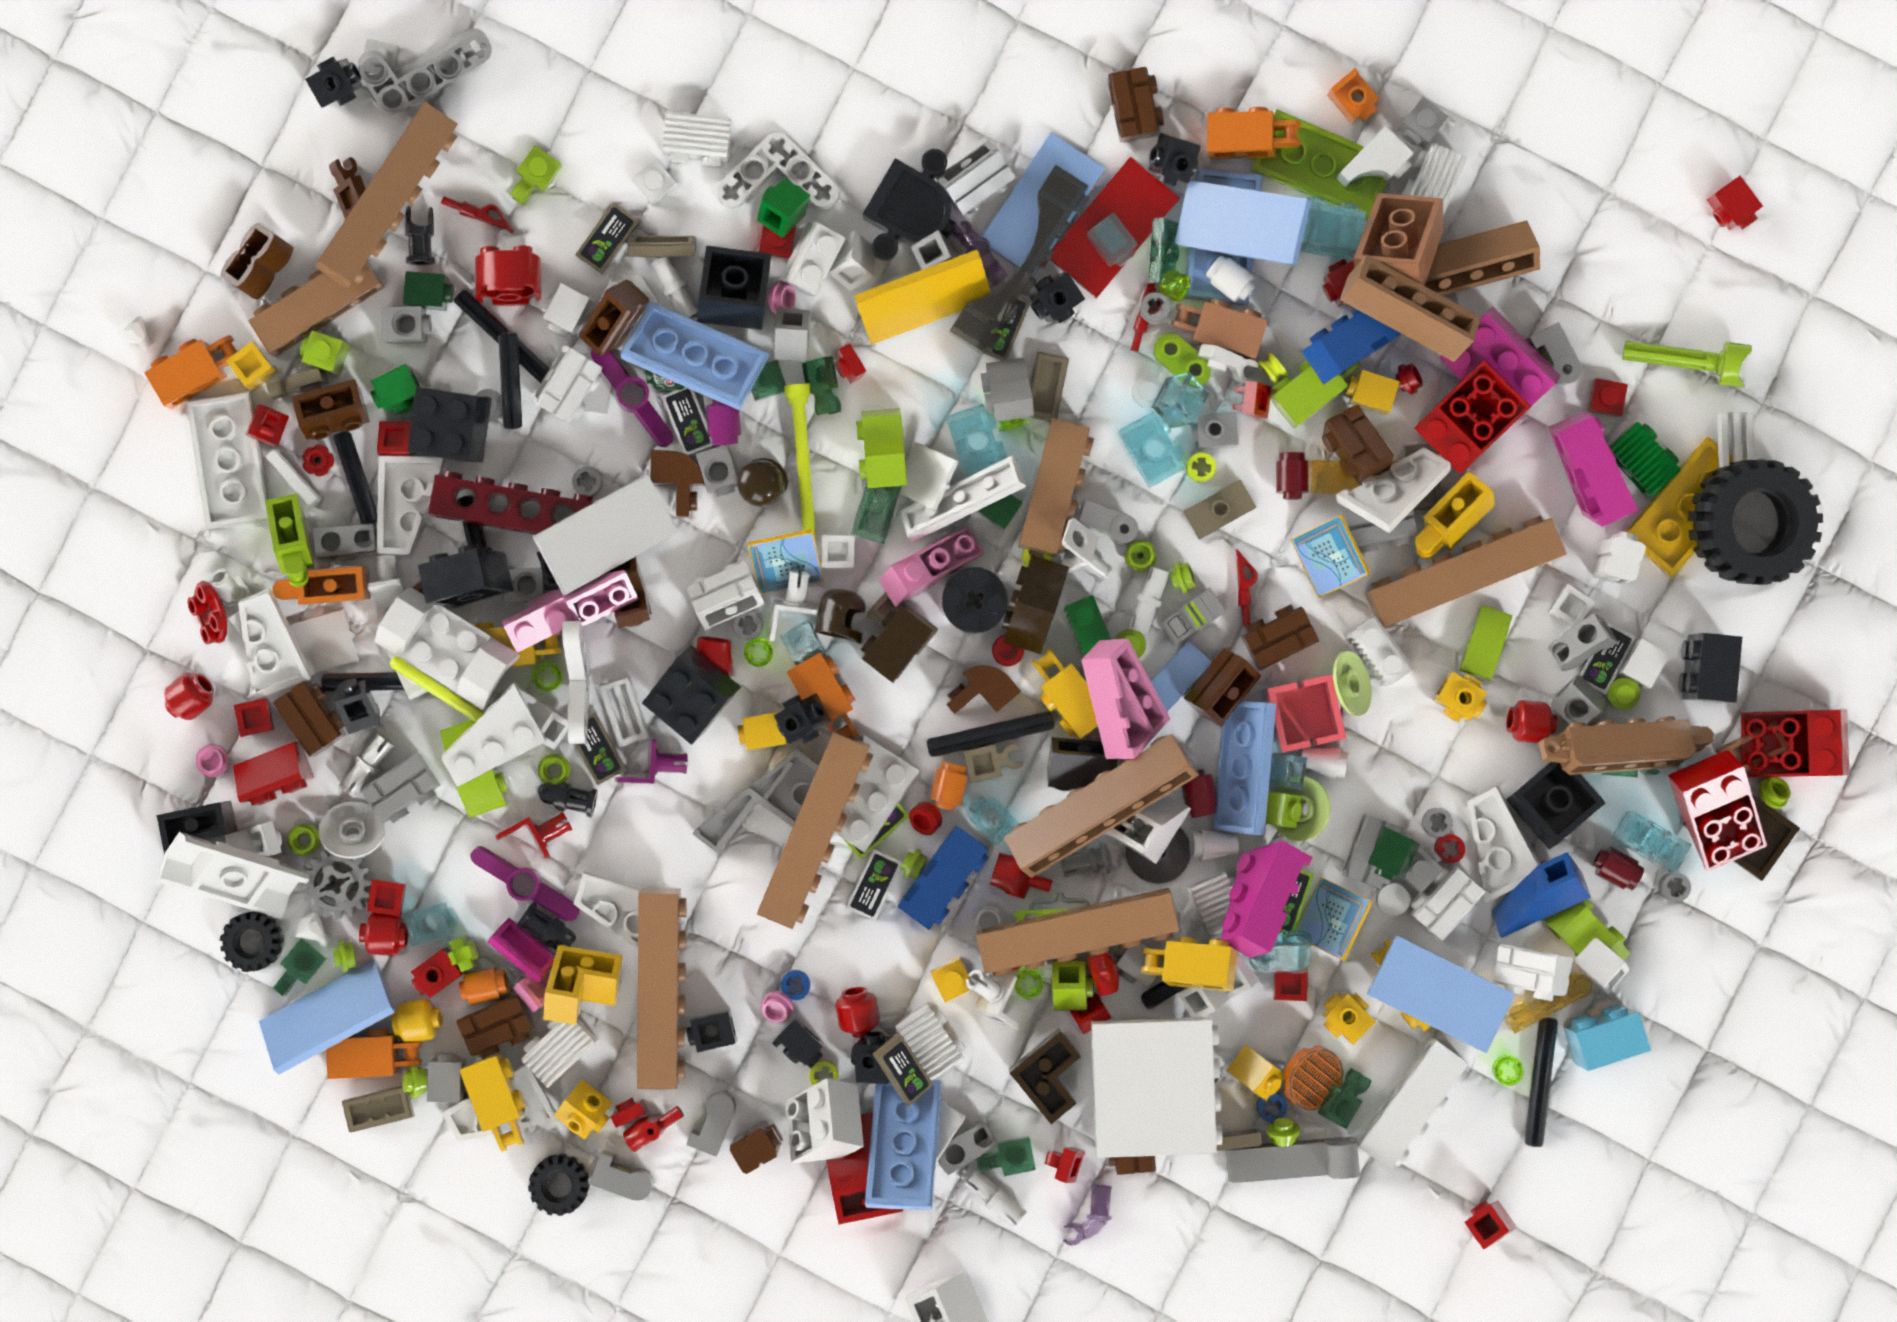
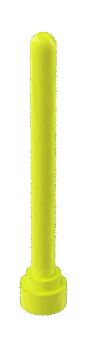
[784,383,816,538]
[390,657,518,757]

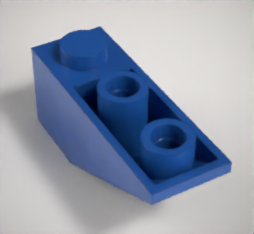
[1492,852,1591,938]

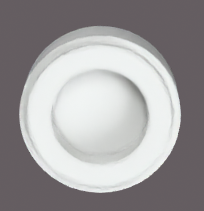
[1376,883,1410,916]

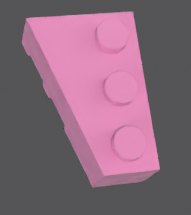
[1081,639,1170,759]

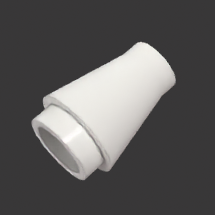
[1300,748,1350,780]
[1189,829,1239,861]

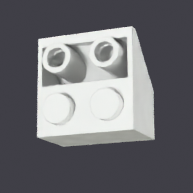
[1105,795,1191,864]
[786,1078,864,1163]
[905,1268,988,1322]

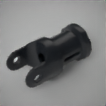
[405,206,435,265]
[538,782,598,818]
[517,902,576,950]

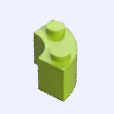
[856,408,907,488]
[440,720,509,818]
[1541,899,1630,960]

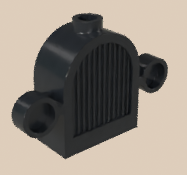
[862,149,957,261]

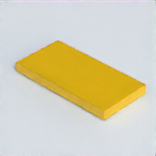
[854,250,993,345]
[1624,436,1733,578]

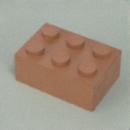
[1353,193,1445,286]

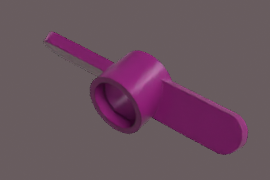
[591,350,674,447]
[470,846,580,922]

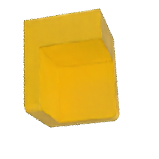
[226,341,279,391]

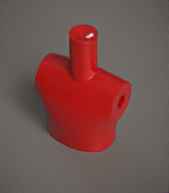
[696,636,733,678]
[989,852,1053,899]
[1087,952,1119,997]
[623,1105,684,1152]

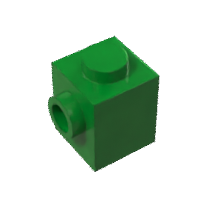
[757,178,810,238]
[370,363,421,415]

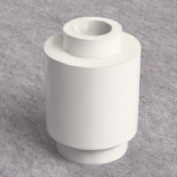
[1205,255,1256,302]

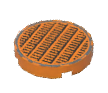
[1283,1045,1344,1111]

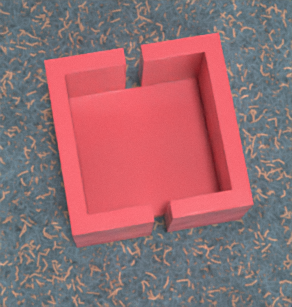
[1264,674,1347,753]

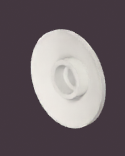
[319,801,385,859]

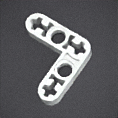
[716,132,838,210]
[562,620,590,744]

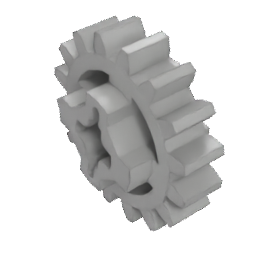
[301,850,372,920]

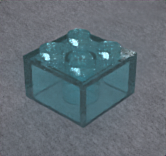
[1300,197,1366,261]

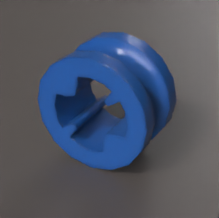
[781,970,811,1000]
[1256,1093,1287,1123]

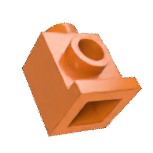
[1327,68,1380,124]

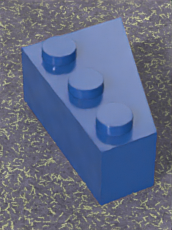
[1302,309,1401,385]
[897,825,989,930]

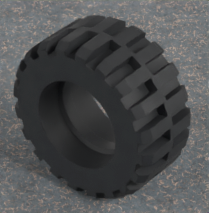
[1688,459,1824,585]

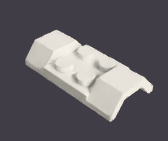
[374,587,520,711]
[158,832,310,919]

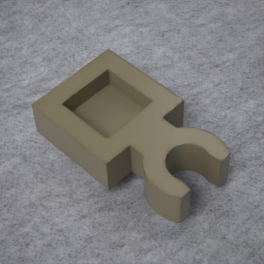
[266,368,328,399]
[963,744,1024,784]

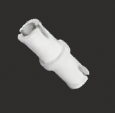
[651,257,698,318]
[1129,566,1170,634]
[339,733,395,798]
[964,1169,1027,1227]

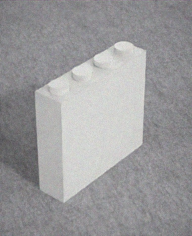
[1091,1017,1222,1158]

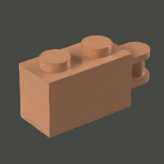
[1170,299,1268,361]

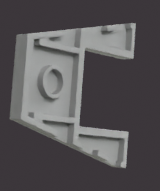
[692,748,819,853]

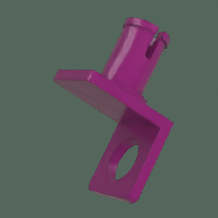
[614,739,688,784]

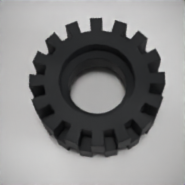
[219,911,284,972]
[528,1154,590,1216]

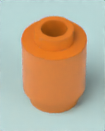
[930,761,968,811]
[459,967,509,1006]

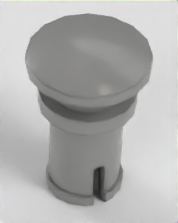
[1060,841,1112,878]

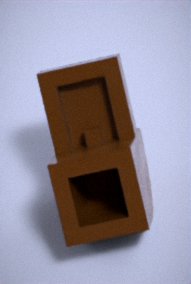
[650,450,705,519]
[606,556,652,628]
[946,665,1021,715]

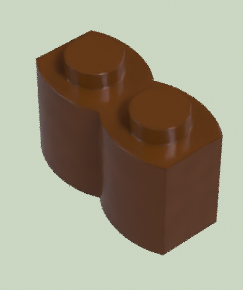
[220,222,294,300]

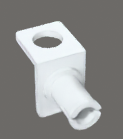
[1062,518,1112,583]
[368,555,406,625]
[209,569,252,637]
[768,570,819,641]
[966,970,1020,1029]

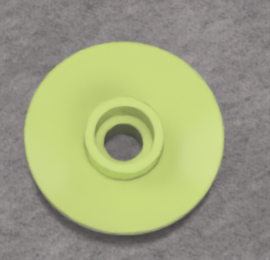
[1333,651,1372,716]
[1274,776,1331,841]

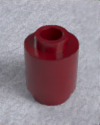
[1276,452,1309,500]
[1181,769,1218,818]
[1592,846,1644,891]

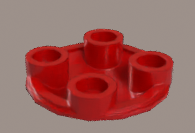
[187,580,227,645]

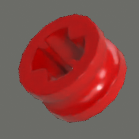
[1434,834,1466,864]

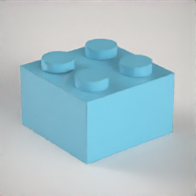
[1563,1004,1651,1071]

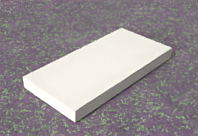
[185,391,269,530]
[532,475,678,595]

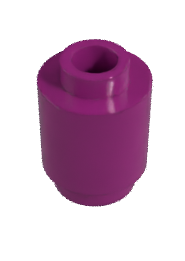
[706,399,741,445]

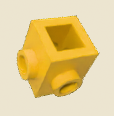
[1432,672,1487,723]
[1321,991,1376,1045]
[554,1079,613,1140]

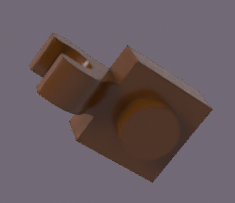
[329,157,366,219]

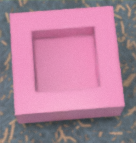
[513,975,549,1013]

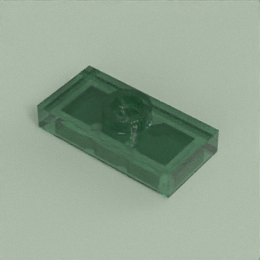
[1148,218,1179,288]

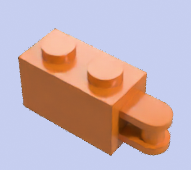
[1207,107,1301,160]
[144,335,238,409]
[272,566,371,605]
[786,652,859,738]
[326,1028,422,1079]

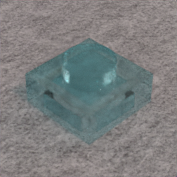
[780,620,825,666]

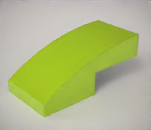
[1459,605,1513,682]

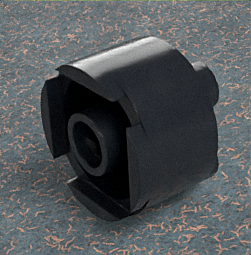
[942,567,1008,634]

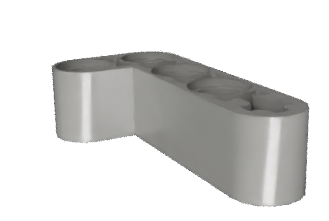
[358,28,492,114]
[1226,1137,1360,1183]

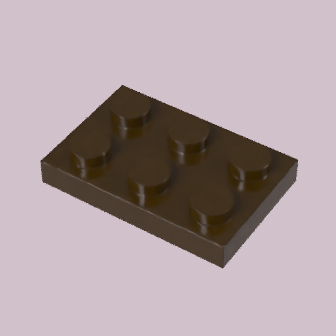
[1679,794,1800,881]

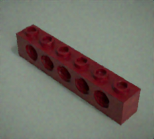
[428,471,594,535]

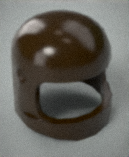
[737,458,789,507]
[814,589,866,644]

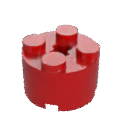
[475,245,542,306]

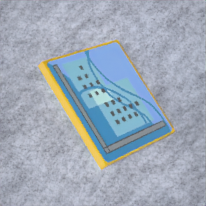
[1290,514,1370,598]
[748,529,824,594]
[1293,877,1373,961]

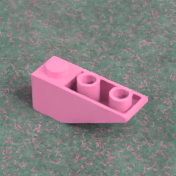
[879,526,985,607]

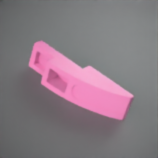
[501,570,638,653]

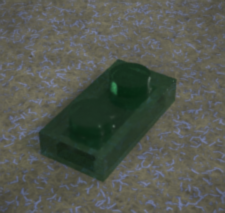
[851,481,902,544]

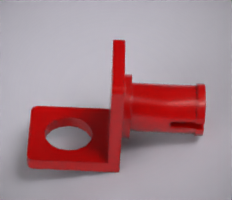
[495,812,573,859]

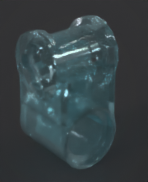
[1249,930,1312,973]

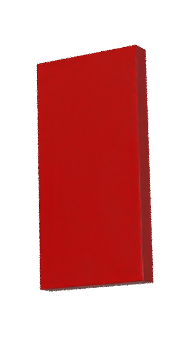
[1047,157,1180,299]

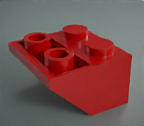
[233,741,315,806]

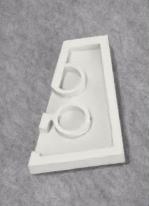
[1337,448,1451,533]
[377,456,446,555]
[238,588,313,701]
[441,682,546,787]
[837,735,919,853]
[1467,786,1540,903]
[573,871,641,948]
[442,1065,560,1141]

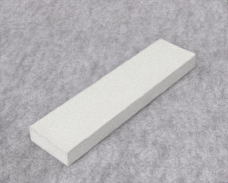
[900,455,1026,542]

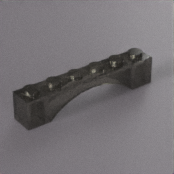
[949,165,1090,355]

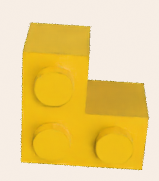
[543,945,623,1025]

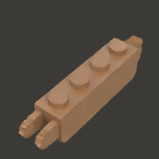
[1538,716,1715,775]

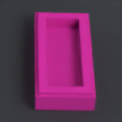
[487,917,555,984]

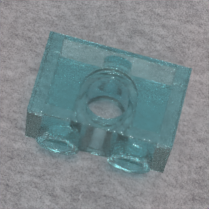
[946,404,1007,478]
[1118,411,1187,489]
[1611,811,1693,873]

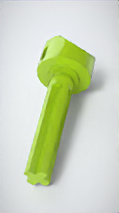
[1622,341,1752,388]

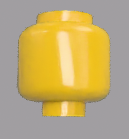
[392,998,443,1043]

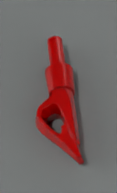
[441,196,514,234]
[1131,275,1162,352]
[1235,549,1258,627]

